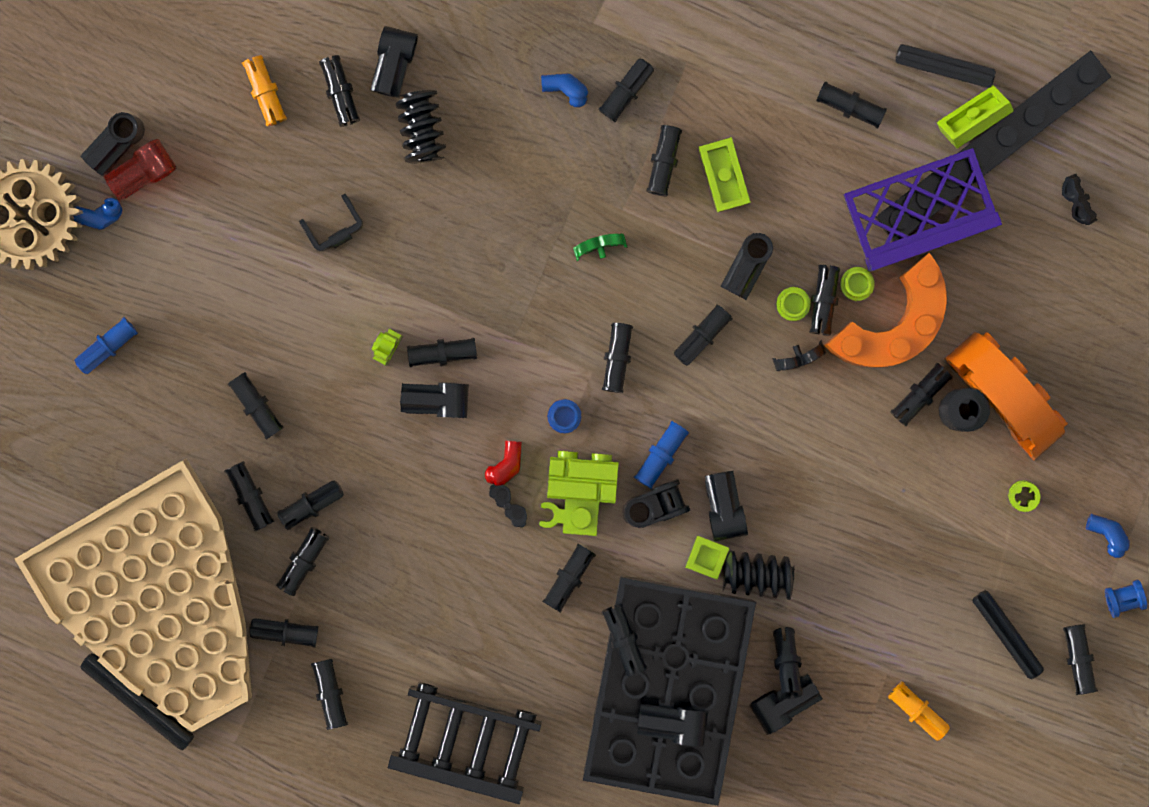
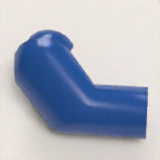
[541,73,588,107]
[74,198,122,230]
[1086,514,1130,558]

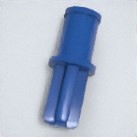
[74,317,138,374]

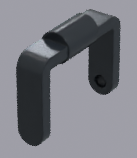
[299,193,363,252]

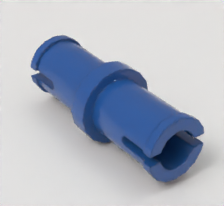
[634,421,689,489]

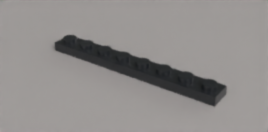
[875,50,1111,242]

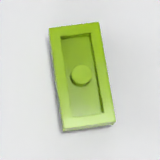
[937,85,1014,149]
[698,137,751,213]

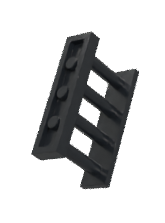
[387,682,542,805]

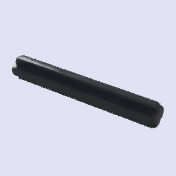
[80,653,194,751]

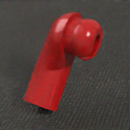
[485,441,522,486]

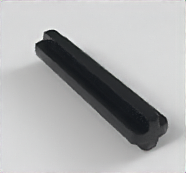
[896,44,996,88]
[972,590,1044,680]

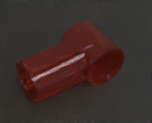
[103,139,177,201]

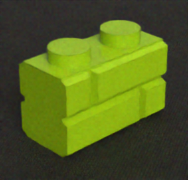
[547,451,619,503]

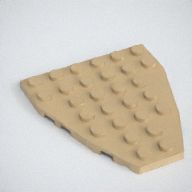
[15,458,252,732]

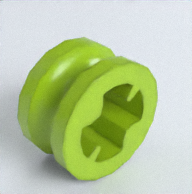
[1008,480,1041,512]

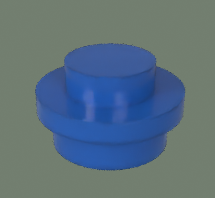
[548,399,581,433]

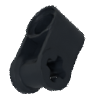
[622,479,691,528]

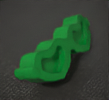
[573,234,628,261]

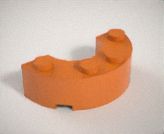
[824,253,947,368]
[944,332,1068,461]

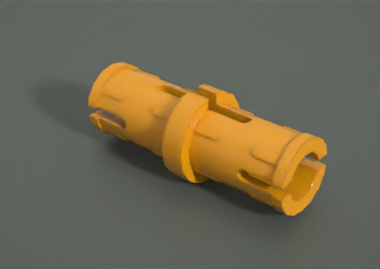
[242,55,287,127]

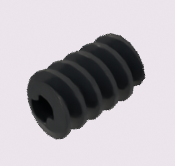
[396,90,446,164]
[939,388,990,432]
[723,550,795,600]

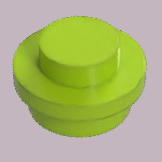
[840,267,875,301]
[776,287,811,321]

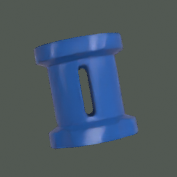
[1104,580,1147,618]

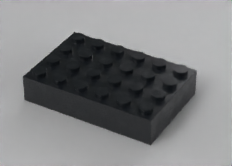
[583,575,756,806]

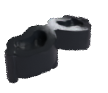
[1062,174,1097,225]
[772,340,826,371]
[489,484,527,528]

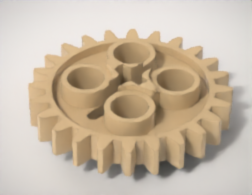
[0,159,83,270]

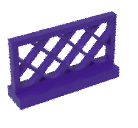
[843,148,1002,272]

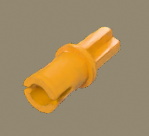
[888,681,950,741]

